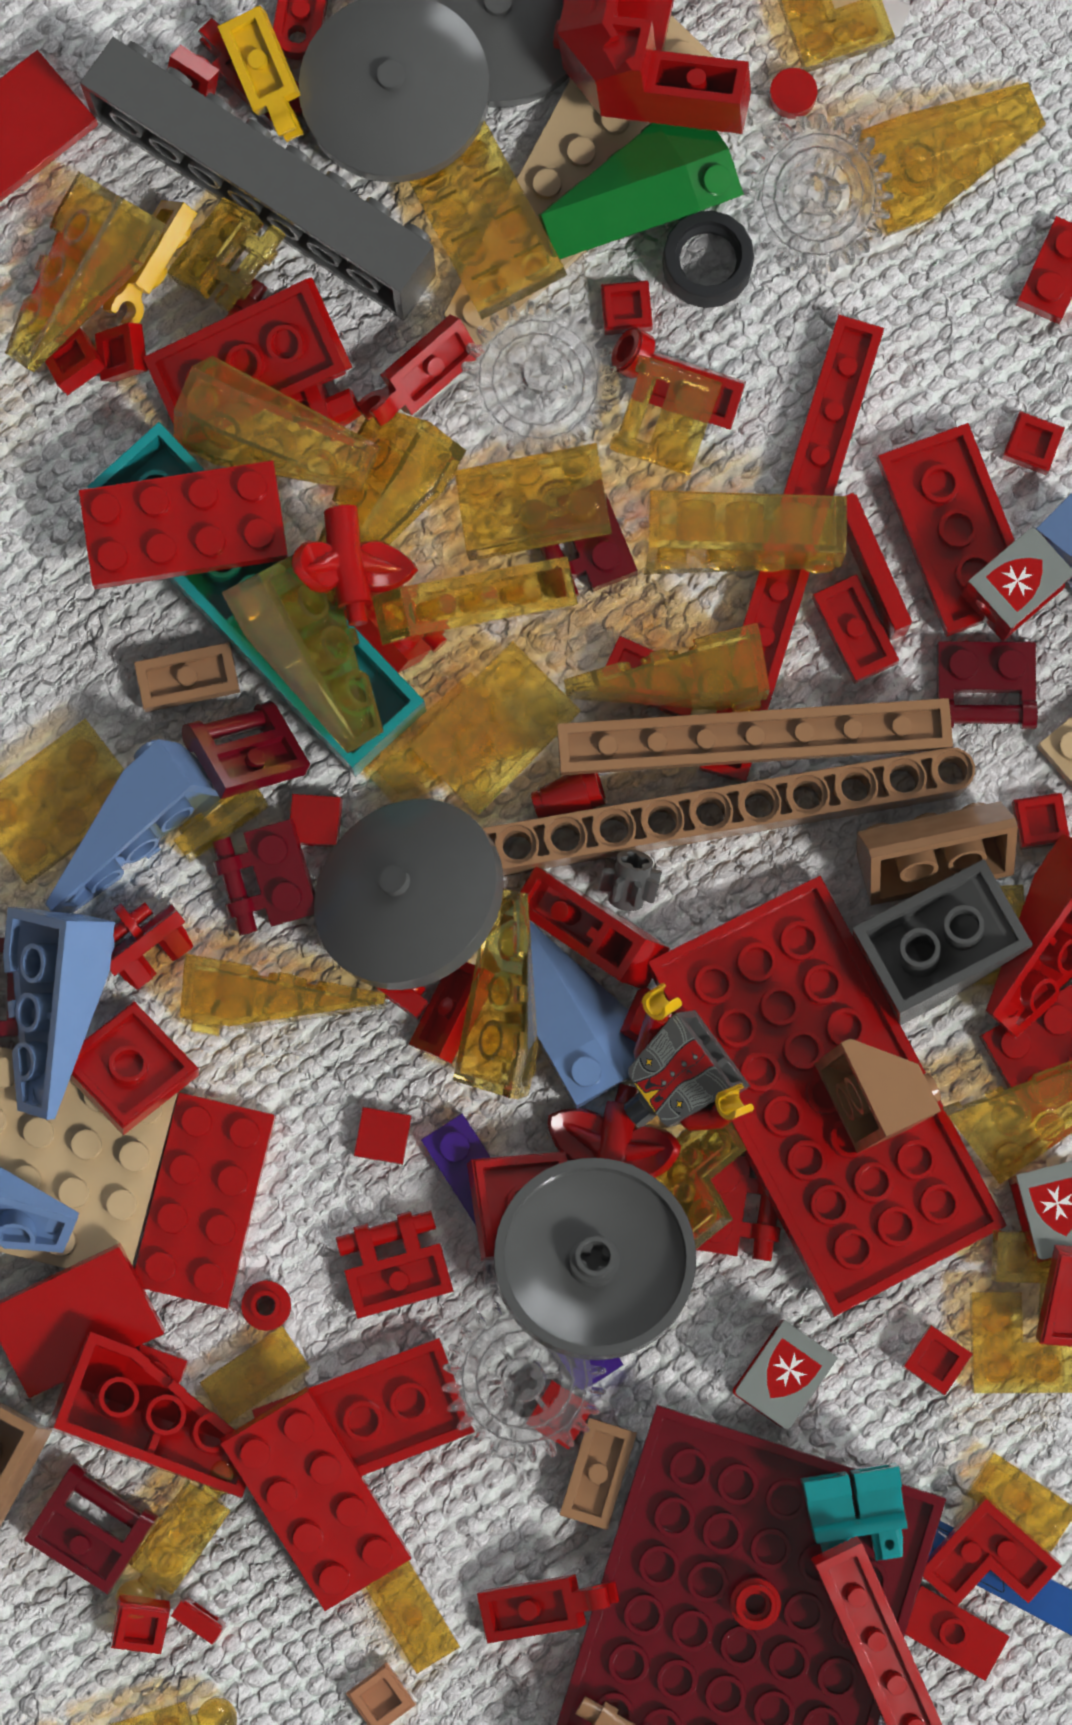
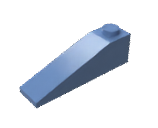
[45,739,226,913]
[483,915,636,1109]

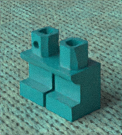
[801,1462,908,1561]

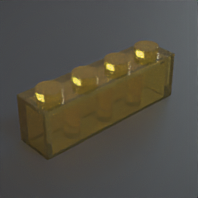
[372,557,578,645]

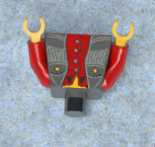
[624,983,754,1131]

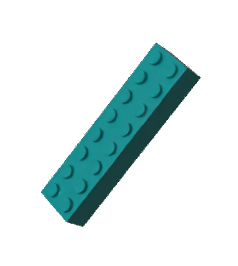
[87,422,427,777]

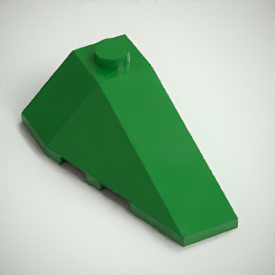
[538,123,744,261]

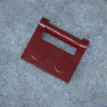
[936,641,1038,729]
[182,701,310,799]
[24,1462,159,1595]

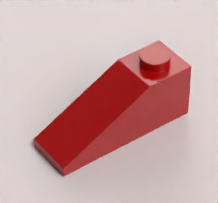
[511,867,671,989]

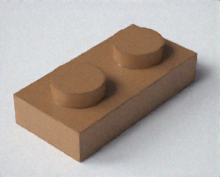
[134,642,241,712]
[559,1418,637,1530]

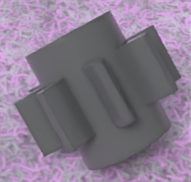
[598,850,662,911]

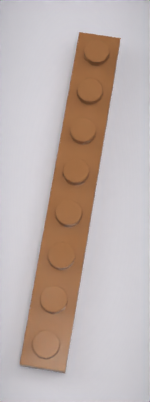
[557,698,953,775]

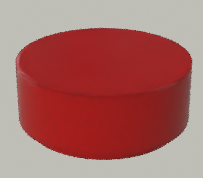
[769,68,818,119]
[611,328,655,379]

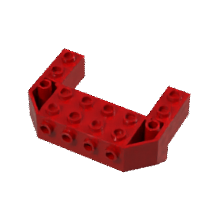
[553,0,751,134]

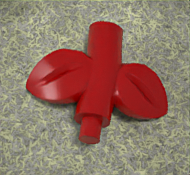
[292,505,418,626]
[547,1084,681,1178]

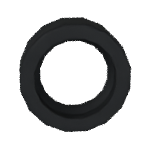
[662,210,754,308]

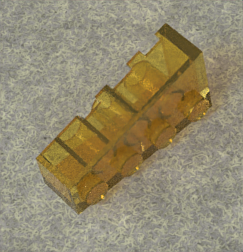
[644,490,847,575]

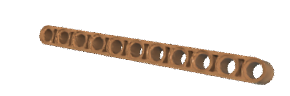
[483,748,975,876]

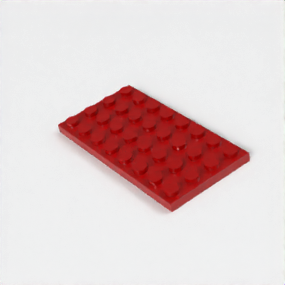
[648,876,1007,1318]

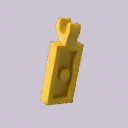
[217,5,304,142]
[102,200,198,324]

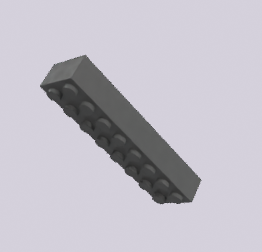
[80,37,436,320]

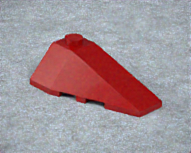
[986,834,1072,1037]
[47,1332,246,1498]

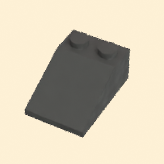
[852,859,1033,1025]

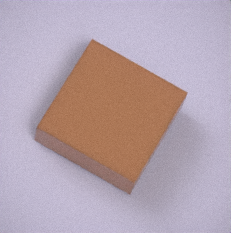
[346,1662,417,1725]

